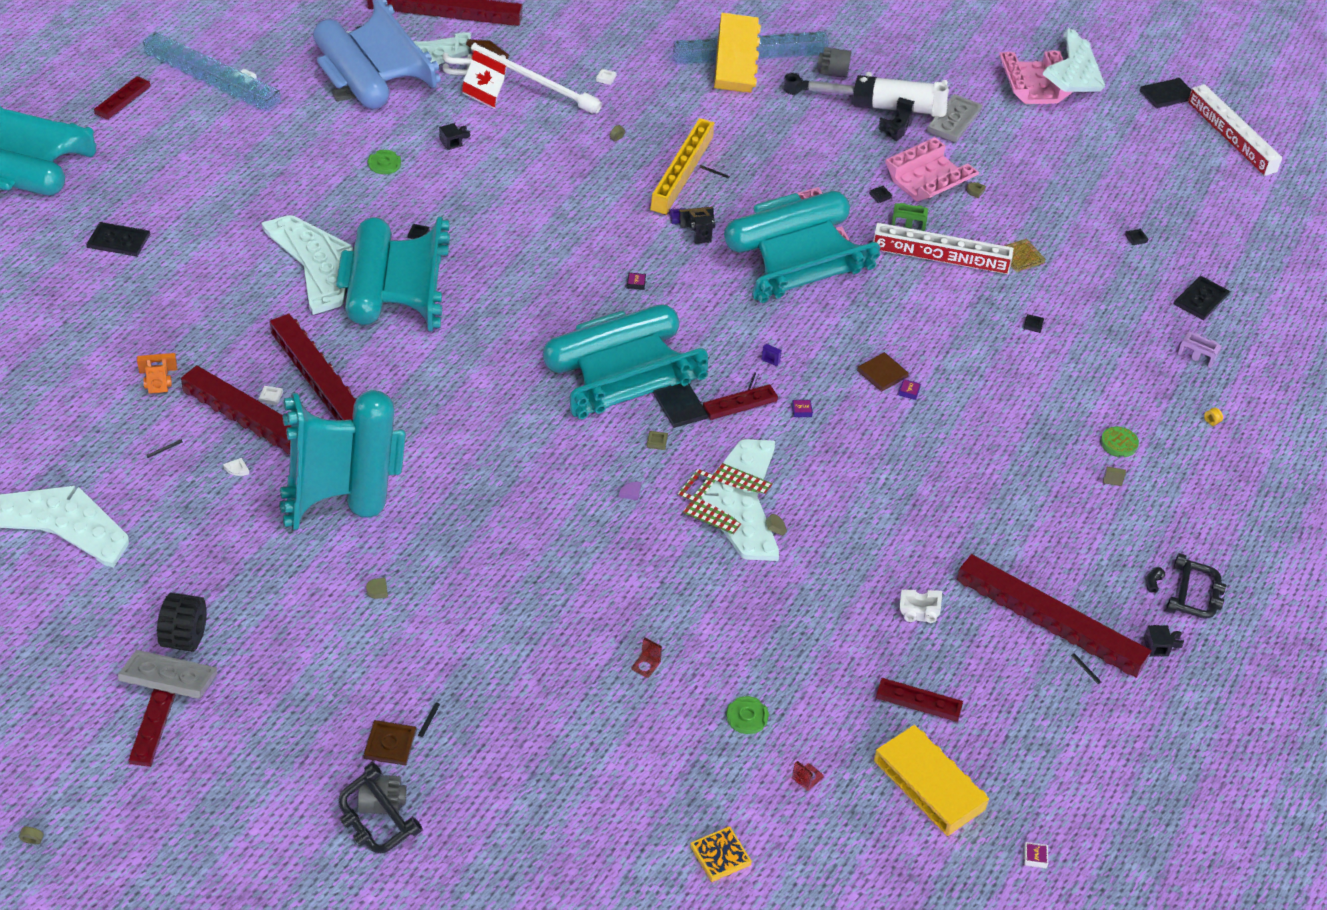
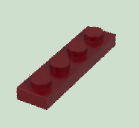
[94,76,151,120]
[703,384,778,420]
[876,678,964,722]
[128,689,176,767]

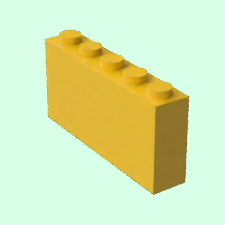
[714,13,761,93]
[874,724,989,837]

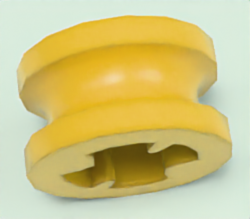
[1204,407,1223,426]

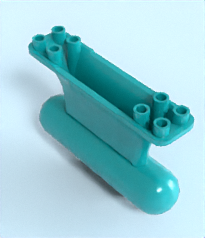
[0,106,97,196]
[724,191,881,303]
[336,216,450,331]
[542,305,708,419]
[279,390,406,530]

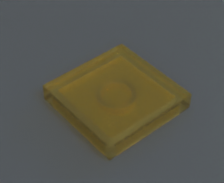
[1004,238,1046,273]

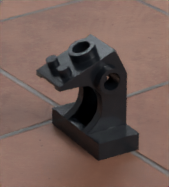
[879,97,915,141]
[679,206,715,244]

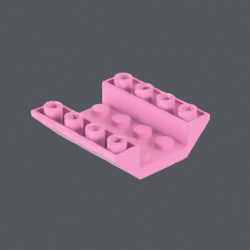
[999,50,1073,104]
[886,137,979,201]

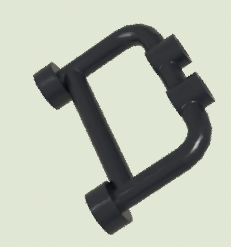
[1166,553,1226,619]
[338,761,423,854]

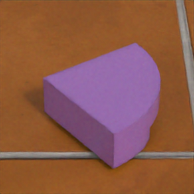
[619,482,642,500]

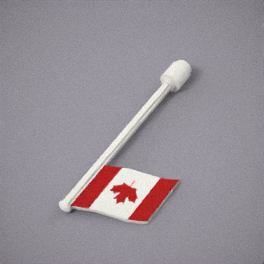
[462,43,602,114]

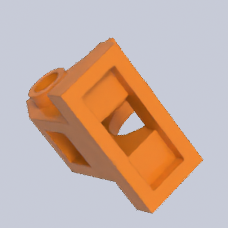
[137,353,178,393]

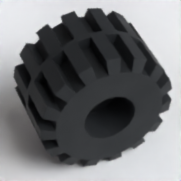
[157,592,207,652]

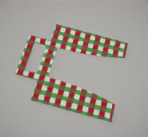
[677,463,773,534]

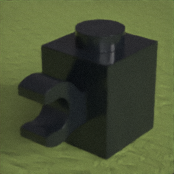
[439,123,470,150]
[1144,625,1184,657]

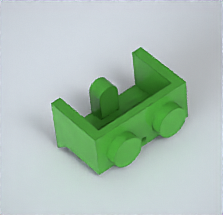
[892,203,928,231]

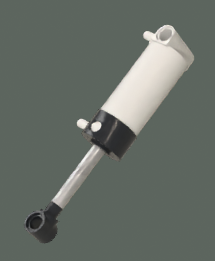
[784,72,949,117]

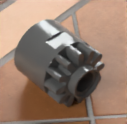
[817,47,852,78]
[358,774,407,814]

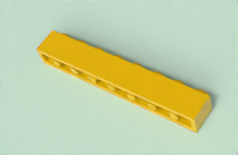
[651,118,715,215]

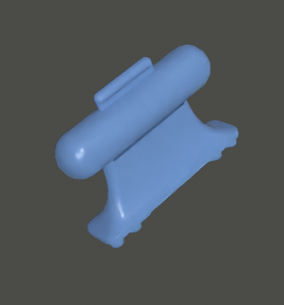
[313,0,441,109]

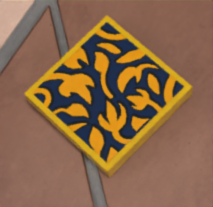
[690,826,752,882]

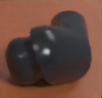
[1146,567,1165,593]

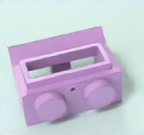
[1178,332,1222,368]

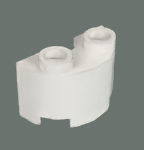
[900,590,942,623]

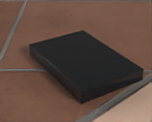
[1140,78,1191,109]
[86,222,150,257]
[1174,275,1230,321]
[653,383,708,428]

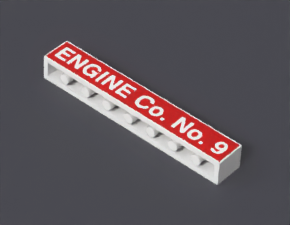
[1188,84,1282,176]
[873,223,1013,274]

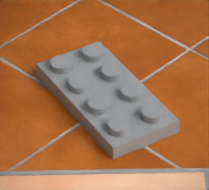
[927,94,983,143]
[118,650,217,699]

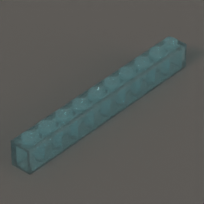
[673,31,829,65]
[143,32,281,112]

